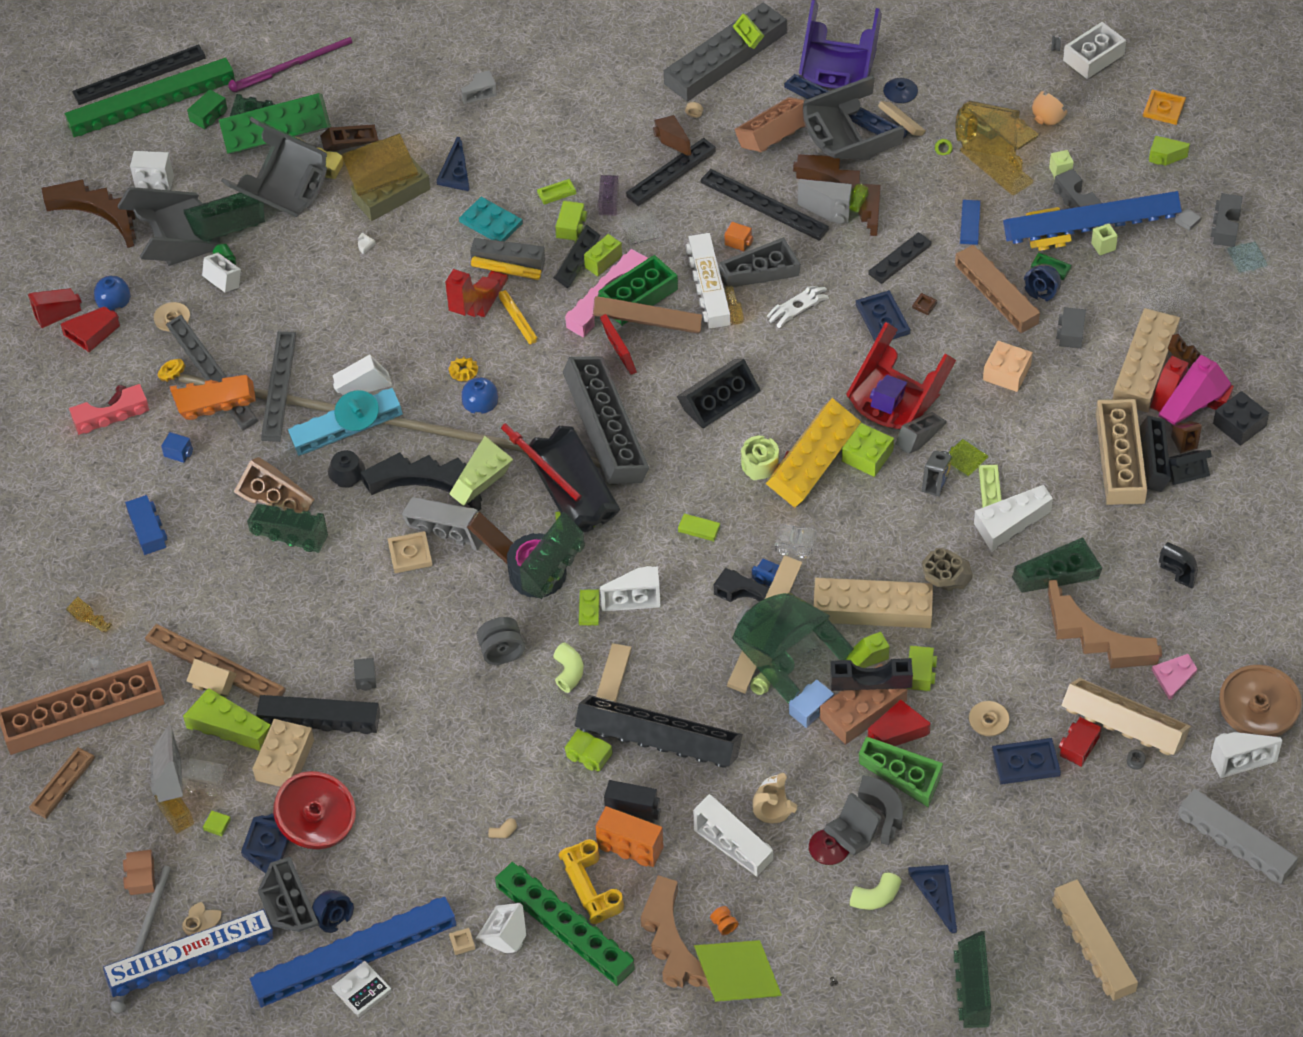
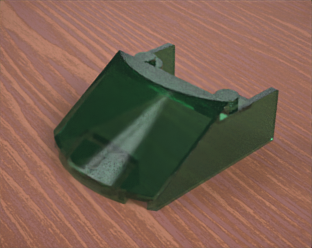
[732,593,854,704]

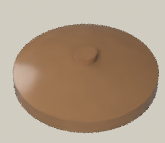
[1219,665,1301,737]

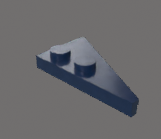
[437,136,470,191]
[908,865,957,933]

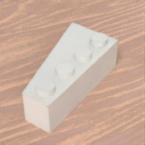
[974,485,1053,552]
[693,794,773,876]

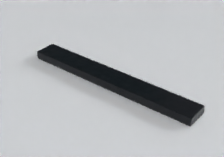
[72,44,206,105]
[701,168,829,241]

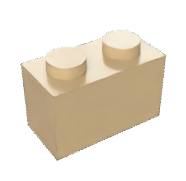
[187,659,236,696]

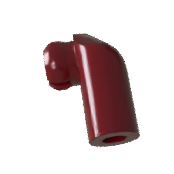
[108,385,127,406]

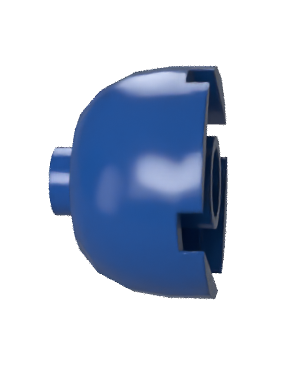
[94,275,131,311]
[461,377,498,414]

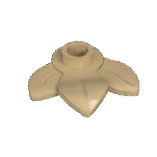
[182,902,222,935]

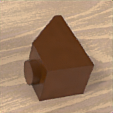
[1171,421,1202,454]

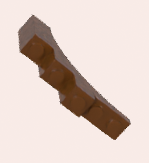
[41,179,136,248]

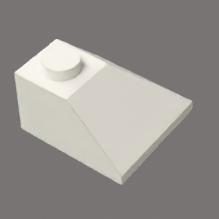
[476,903,526,953]

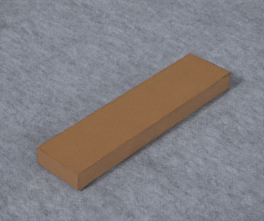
[29,747,95,818]

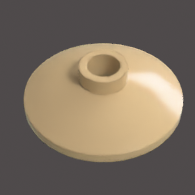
[154,302,190,331]
[969,701,1009,736]

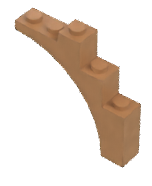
[640,875,711,991]

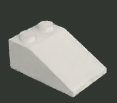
[600,566,660,611]
[1211,732,1282,778]

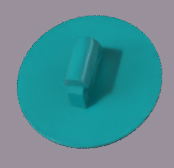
[334,390,379,431]

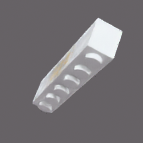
[686,233,730,328]

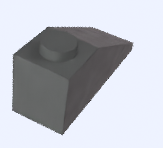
[895,412,947,453]

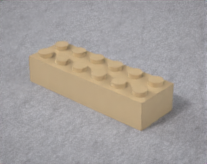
[1113,308,1180,413]
[1096,399,1147,505]
[813,578,933,628]
[1061,678,1191,755]

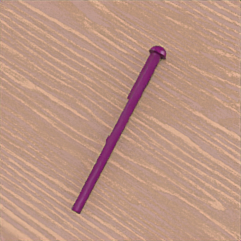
[228,37,353,92]

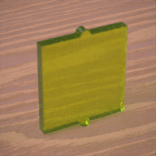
[949,439,988,476]

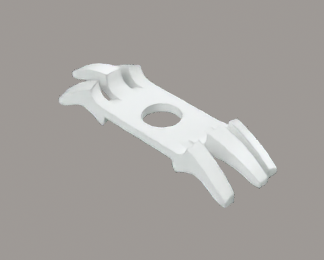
[767,286,829,328]

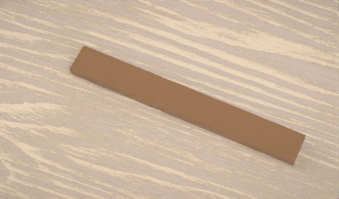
[145,624,286,698]

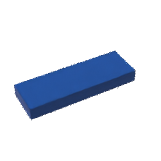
[960,200,980,245]

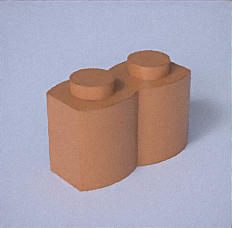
[123,850,155,895]

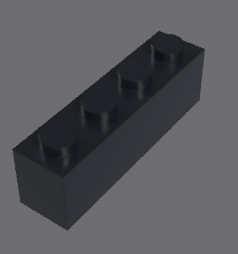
[1139,415,1171,492]

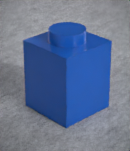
[161,432,193,463]

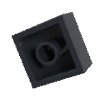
[1213,391,1269,446]

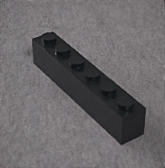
[256,695,380,734]

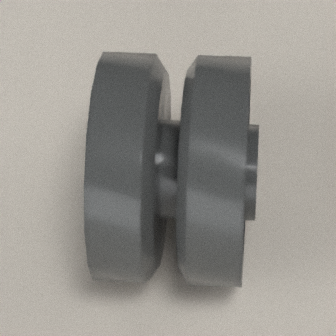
[476,617,525,665]

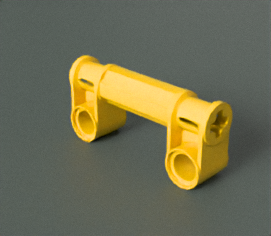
[558,839,624,924]

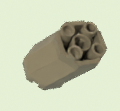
[922,548,973,591]

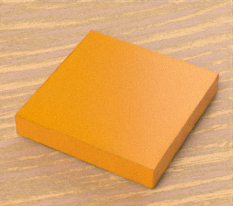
[1143,89,1186,125]

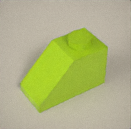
[1149,136,1190,166]
[845,632,890,668]

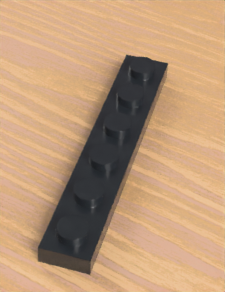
[626,138,716,206]

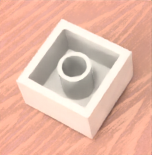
[130,151,174,190]

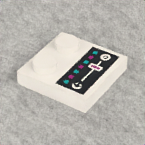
[332,961,392,1017]

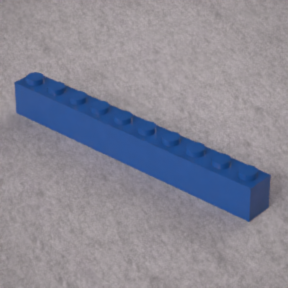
[1003,191,1182,244]
[249,897,456,1008]

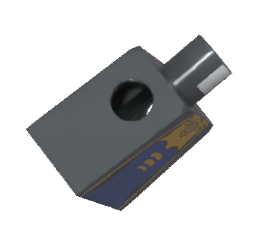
[921,451,952,497]

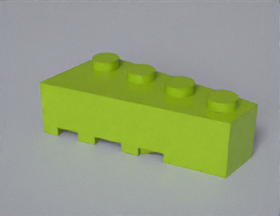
[183,688,271,751]

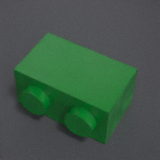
[187,89,228,130]

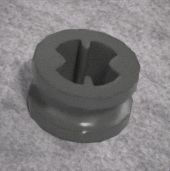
[1051,35,1061,51]
[1127,749,1146,770]

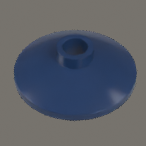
[883,78,918,103]

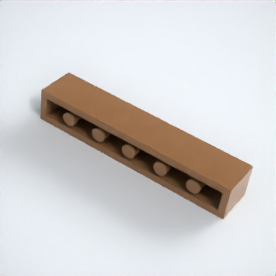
[955,245,1040,333]

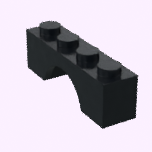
[714,567,793,627]
[830,658,913,691]

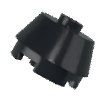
[328,450,365,488]

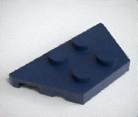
[241,813,289,874]

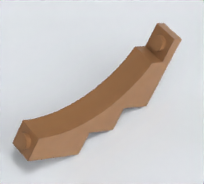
[1048,580,1162,669]

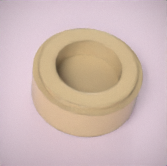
[685,102,703,118]

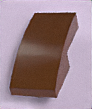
[1167,334,1201,369]

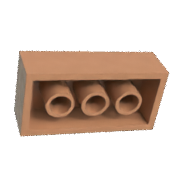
[735,97,805,152]
[820,664,907,745]

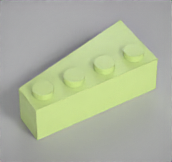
[450,436,513,506]

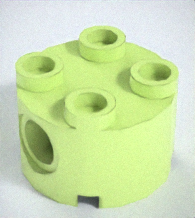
[741,435,779,480]

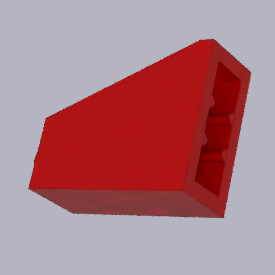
[28,288,82,328]
[61,306,120,352]
[1150,356,1189,412]
[867,700,931,746]

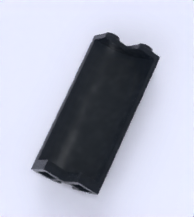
[528,425,620,534]

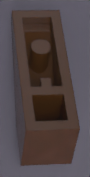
[653,115,691,156]
[320,124,379,151]

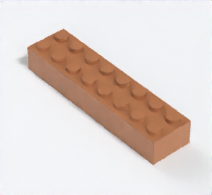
[0,661,165,755]

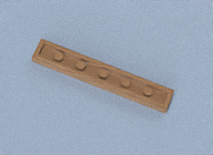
[592,296,702,333]

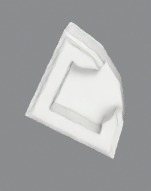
[358,233,376,254]

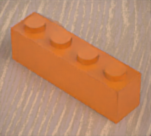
[170,375,256,420]

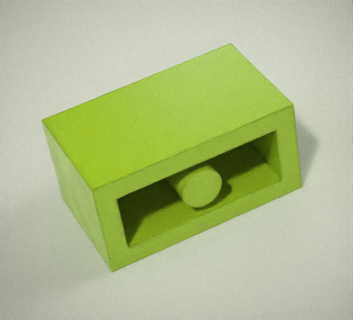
[555,201,587,241]
[584,234,622,276]
[908,646,937,691]

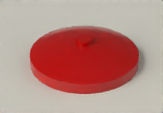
[273,771,356,850]

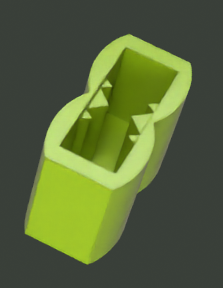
[565,729,613,771]

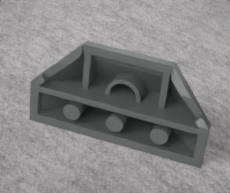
[258,857,319,932]

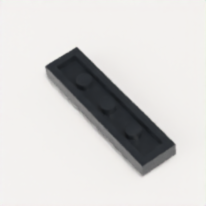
[553,225,601,288]
[868,232,932,284]

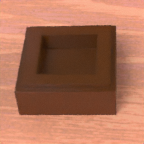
[912,293,937,315]

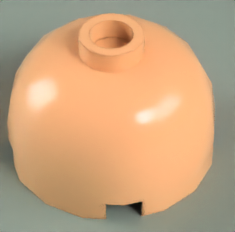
[1032,91,1067,125]

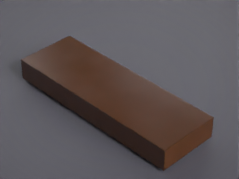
[467,512,513,564]

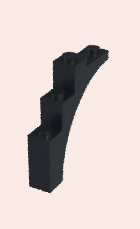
[361,452,483,511]

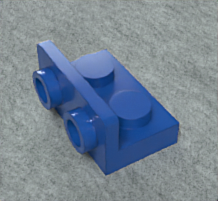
[752,558,797,586]

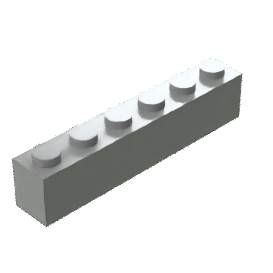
[1178,788,1298,884]

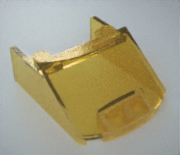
[955,101,1038,195]

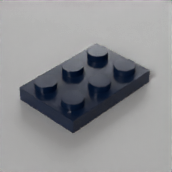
[856,290,911,341]
[992,738,1061,785]

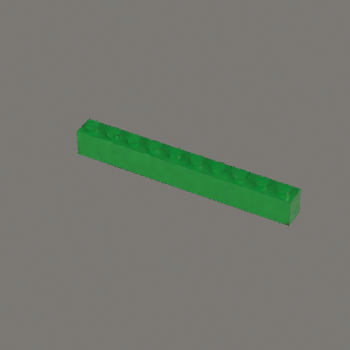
[64,57,235,137]

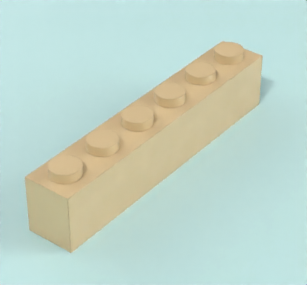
[1052,879,1138,1001]

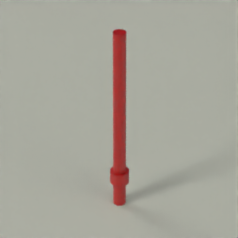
[501,423,582,502]

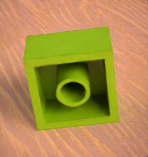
[842,423,894,477]

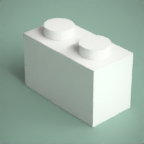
[202,253,241,293]

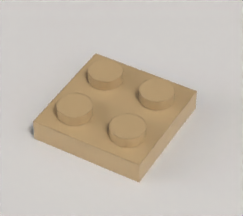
[387,531,432,573]

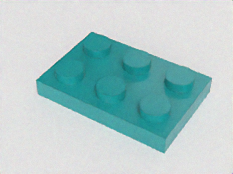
[459,196,523,241]

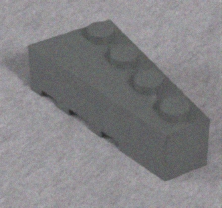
[719,237,801,288]

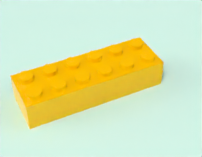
[765,398,861,507]

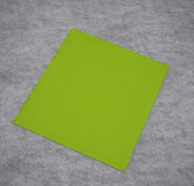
[694,940,782,1002]

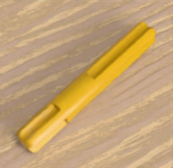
[471,256,541,280]
[498,290,538,345]

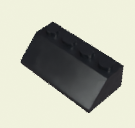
[677,358,761,428]

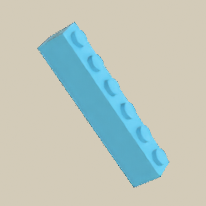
[288,388,403,456]

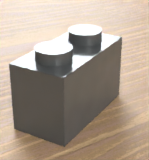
[1056,307,1086,349]

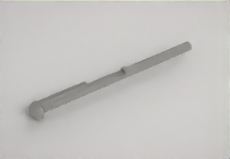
[111,865,171,1013]

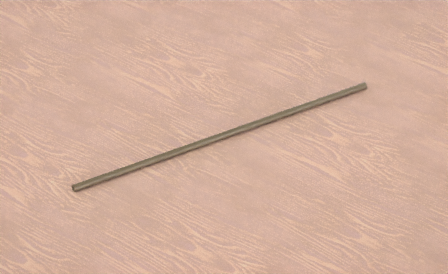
[179,373,601,468]

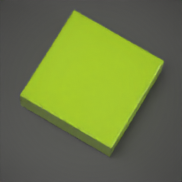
[203,811,231,836]

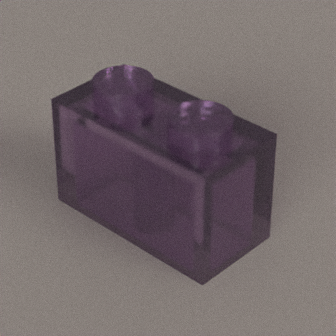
[598,175,619,216]

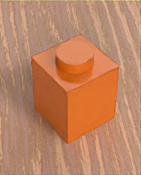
[724,222,753,251]

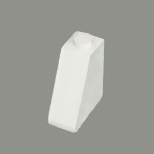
[333,355,392,395]

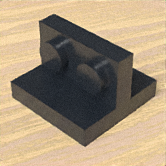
[1169,450,1212,485]

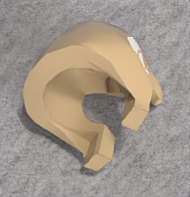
[752,773,797,824]

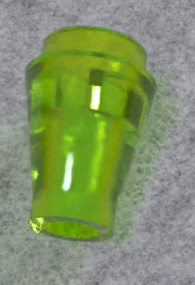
[849,184,869,212]

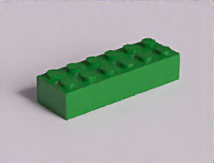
[219,93,331,154]

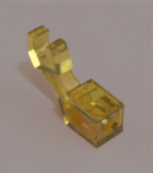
[725,286,744,325]
[66,596,112,633]

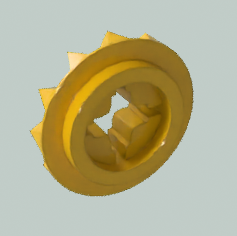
[449,356,478,381]
[158,359,186,382]

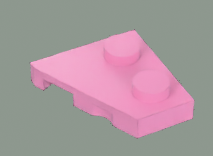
[1152,654,1197,700]

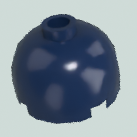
[1024,264,1061,301]
[312,890,354,933]

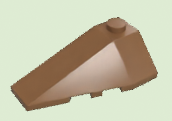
[234,457,315,516]

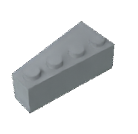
[402,497,483,551]

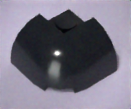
[1159,542,1198,588]

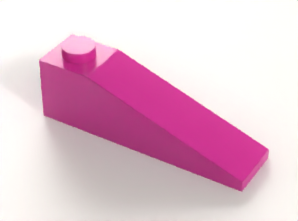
[1158,355,1231,425]

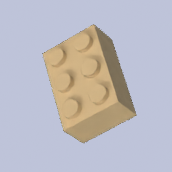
[253,719,314,787]

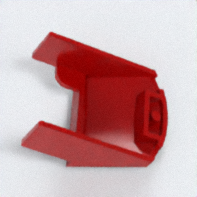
[846,322,956,429]

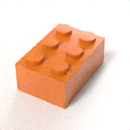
[595,806,664,867]

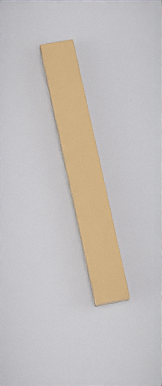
[727,555,802,694]

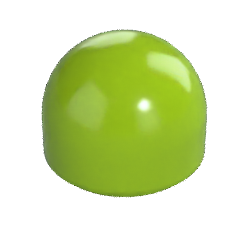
[935,139,952,155]

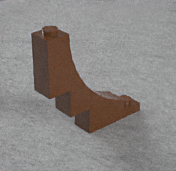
[793,154,881,236]

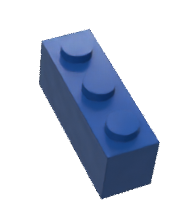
[125,495,168,555]

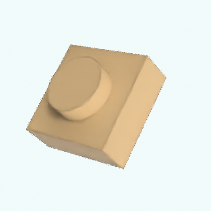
[449,928,475,955]

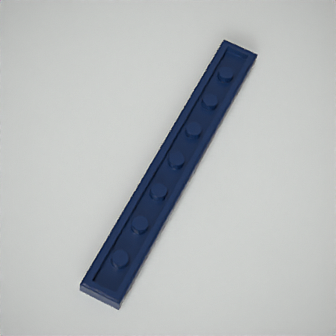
[784,74,907,139]

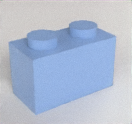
[789,680,834,728]

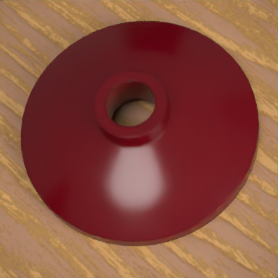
[809,829,849,865]

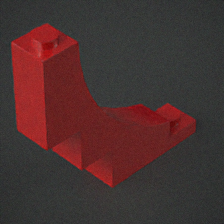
[445,269,508,318]

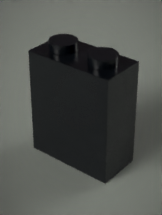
[604,780,661,824]

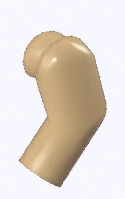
[489,818,517,838]

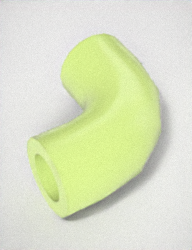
[554,642,584,693]
[850,873,902,910]

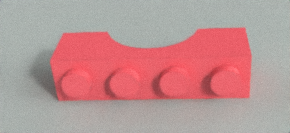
[69,384,149,435]

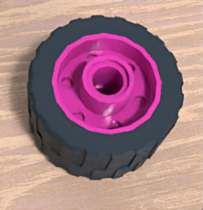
[507,533,567,598]

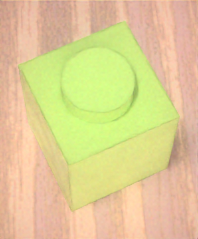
[1049,150,1074,178]
[1091,224,1118,255]

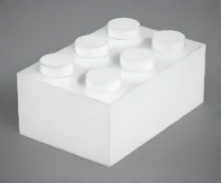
[1063,22,1126,79]

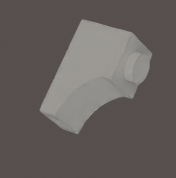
[461,70,497,104]

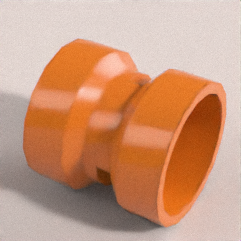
[710,906,739,936]

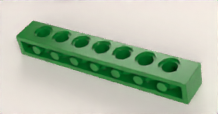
[495,862,635,987]

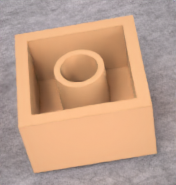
[983,341,1033,392]

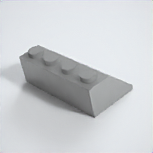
[150,725,183,802]

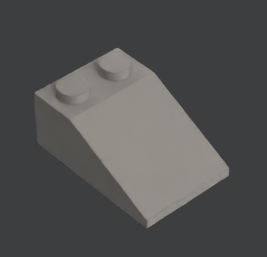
[798,179,852,224]

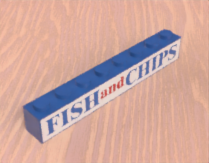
[103,909,273,997]

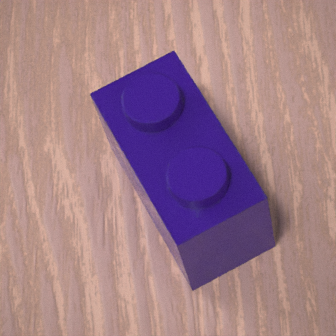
[870,375,907,414]

